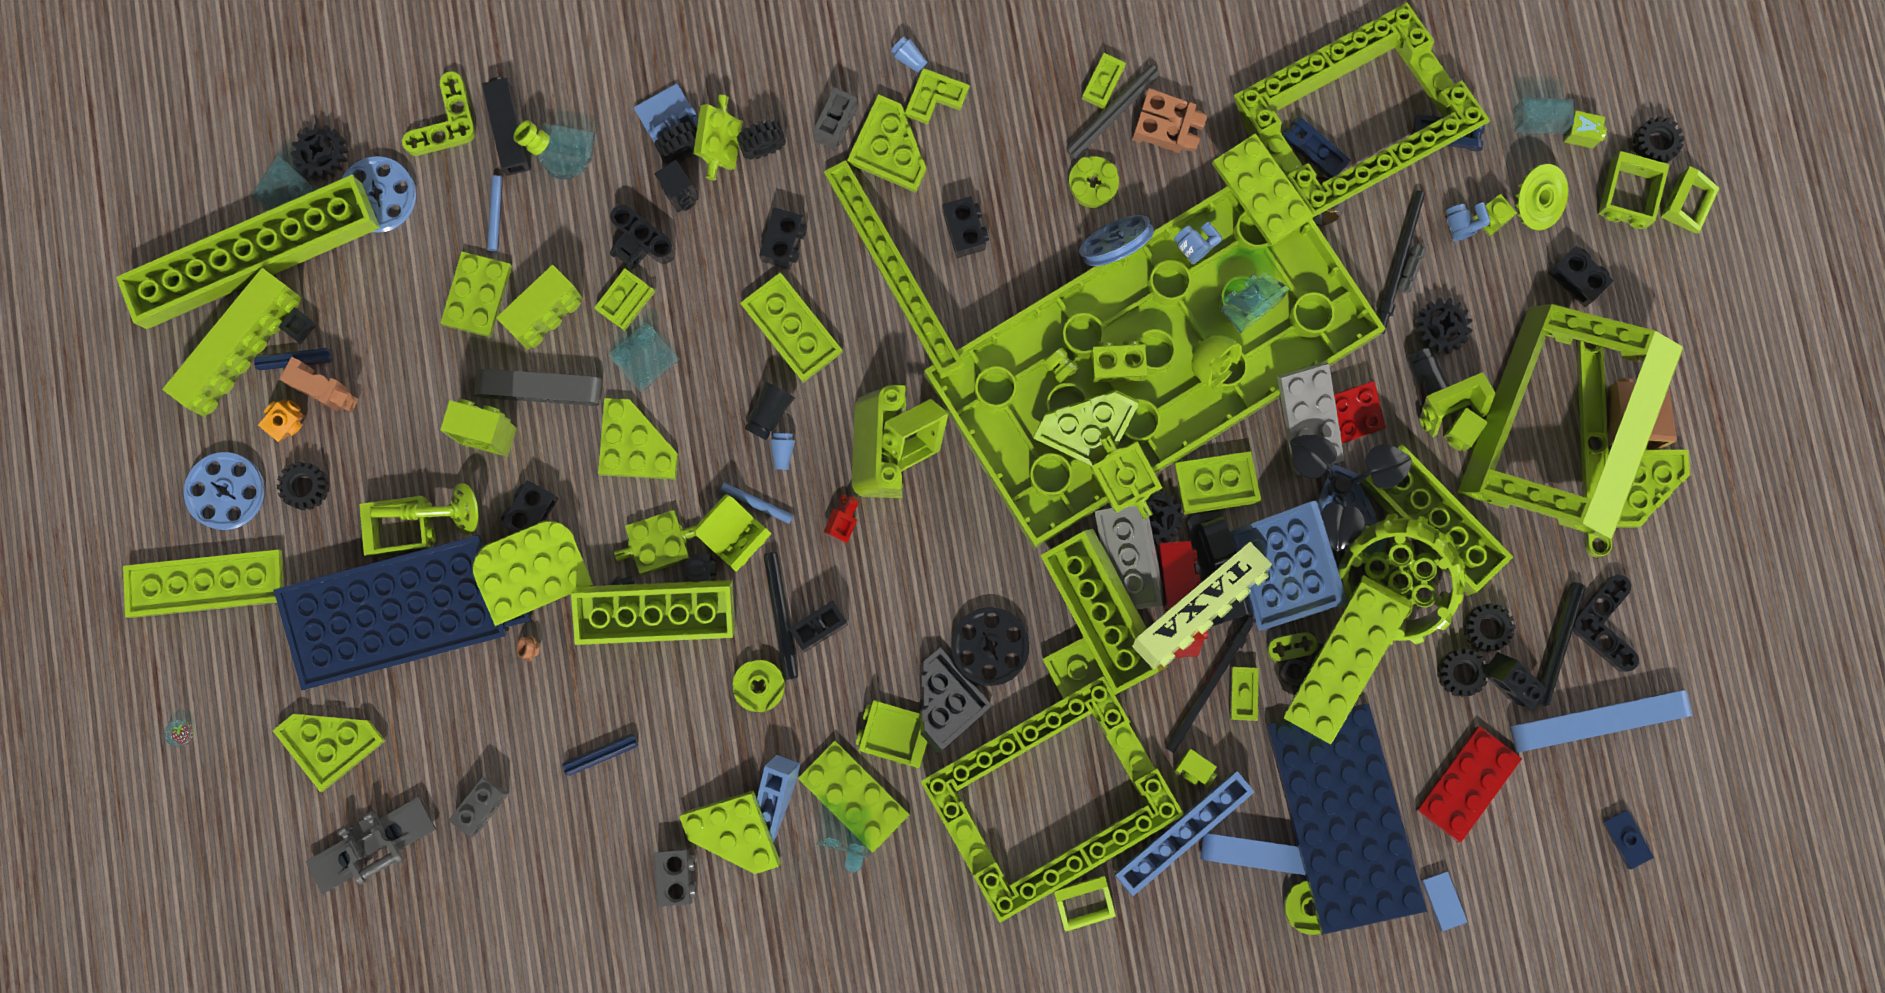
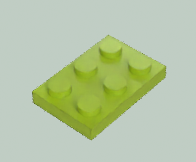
[440,252,512,338]
[1174,451,1261,514]

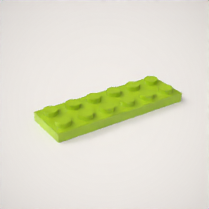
[123,549,284,618]

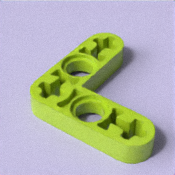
[402,71,476,156]

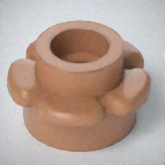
[517,636,540,662]

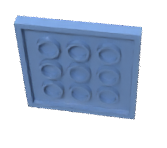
[1230,501,1348,631]

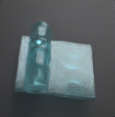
[252,155,316,210]
[608,322,680,393]
[816,837,871,873]

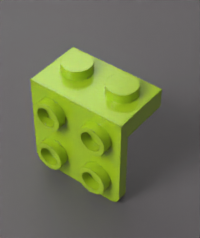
[693,494,772,572]

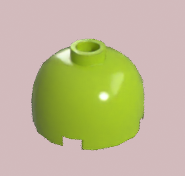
[1192,335,1242,388]

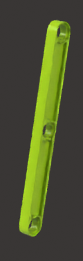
[1577,340,1612,558]

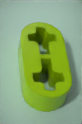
[1267,632,1317,662]

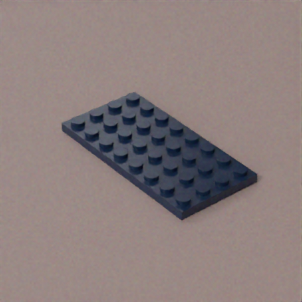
[274,535,507,691]
[1266,703,1427,935]

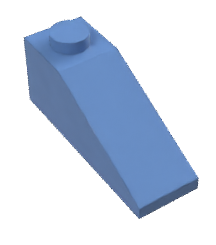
[757,755,800,843]

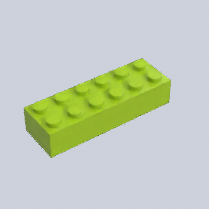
[162,268,302,417]
[1361,444,1513,596]
[1040,529,1167,695]
[1283,575,1412,744]
[571,580,736,645]

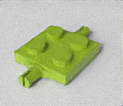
[693,95,743,180]
[1090,436,1162,519]
[614,510,696,576]

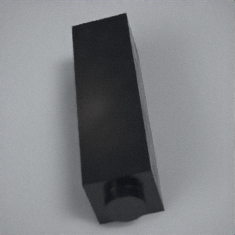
[482,77,531,176]

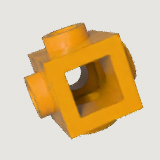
[258,399,305,442]

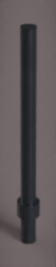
[1378,190,1425,334]
[1165,615,1256,753]

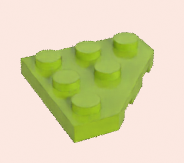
[847,94,927,193]
[1034,390,1139,466]
[598,398,678,480]
[1608,450,1690,528]
[272,714,386,792]
[679,790,781,874]

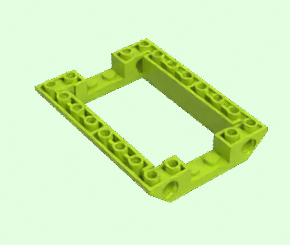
[1234,3,1490,217]
[1458,304,1683,540]
[920,676,1184,923]

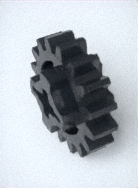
[291,124,349,180]
[1415,298,1473,354]
[1145,490,1184,546]

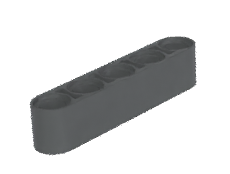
[474,369,602,406]

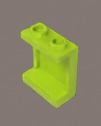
[1419,372,1496,438]
[856,700,927,769]

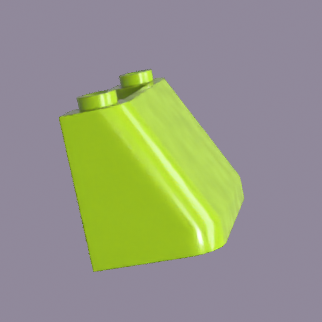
[852,385,907,498]

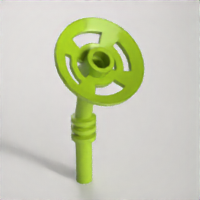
[371,483,478,535]

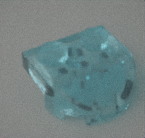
[538,123,595,179]

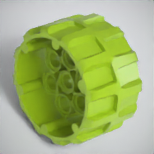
[1338,514,1465,645]

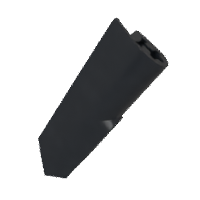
[1188,509,1254,627]

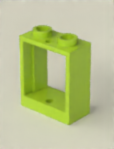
[1598,151,1669,229]
[881,399,949,472]
[359,496,436,558]

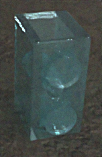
[1514,98,1574,134]

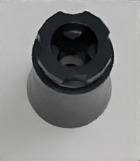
[1407,348,1450,407]
[744,381,795,441]

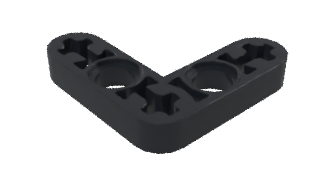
[1573,575,1639,672]

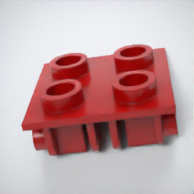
[1334,381,1386,444]

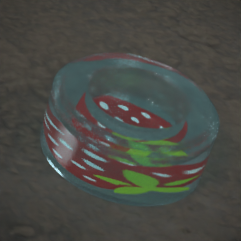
[165,720,194,747]

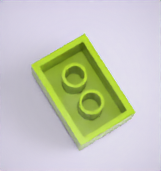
[496,264,583,351]
[440,399,517,457]

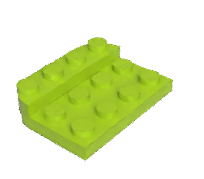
[472,520,593,626]

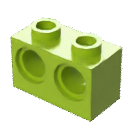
[1091,341,1147,383]

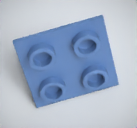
[633,83,698,144]

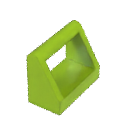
[1661,166,1719,233]
[1053,875,1116,932]

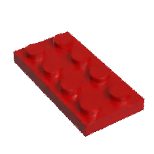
[1416,726,1522,843]

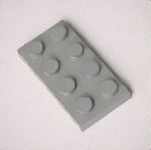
[1277,362,1345,475]
[1095,501,1166,609]

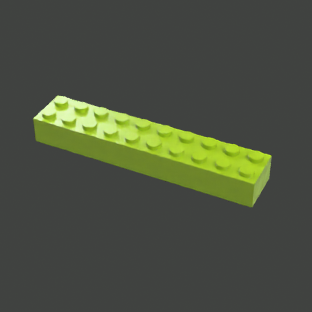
[116,175,380,329]

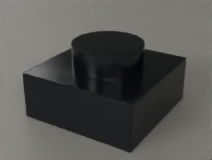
[279,307,317,344]

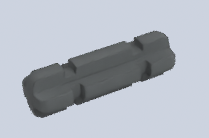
[1398,244,1426,293]

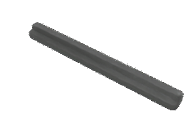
[1066,65,1160,159]

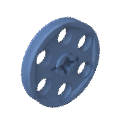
[342,156,416,233]
[1079,215,1154,266]
[184,452,265,530]

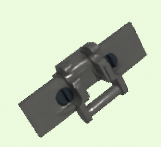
[305,797,436,894]

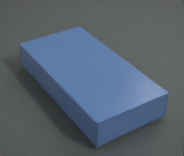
[1421,871,1467,931]

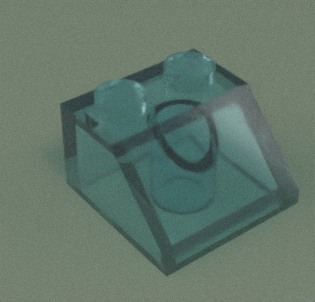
[1221,272,1289,334]

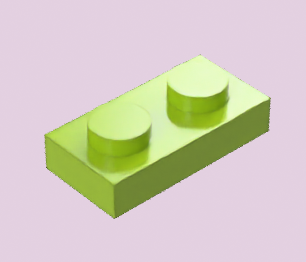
[1082,53,1126,109]
[1230,667,1259,721]

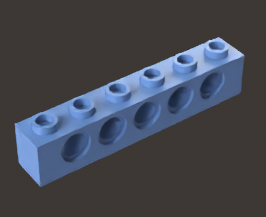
[1113,771,1254,896]

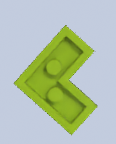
[905,68,970,125]

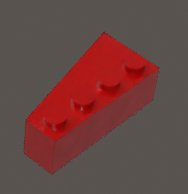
[1157,541,1208,658]

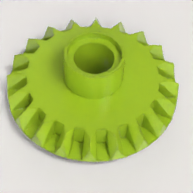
[1515,163,1568,230]

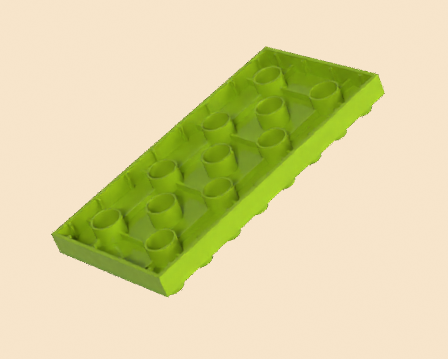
[924,186,1386,550]

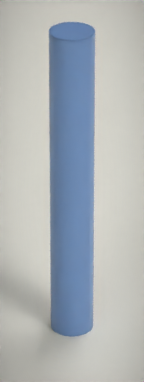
[487,175,502,251]
[720,482,794,524]

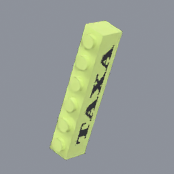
[1132,542,1272,669]

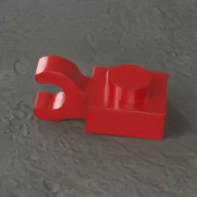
[823,494,859,543]

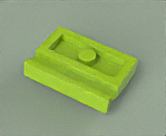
[594,268,655,332]

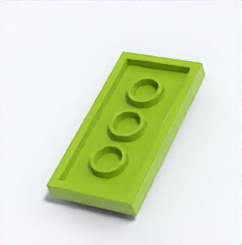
[1212,133,1314,247]
[740,272,843,383]
[798,741,910,853]

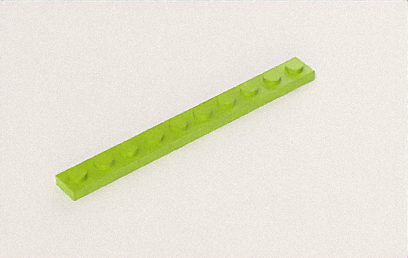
[824,160,964,379]

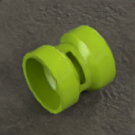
[513,120,550,155]
[1043,348,1079,384]

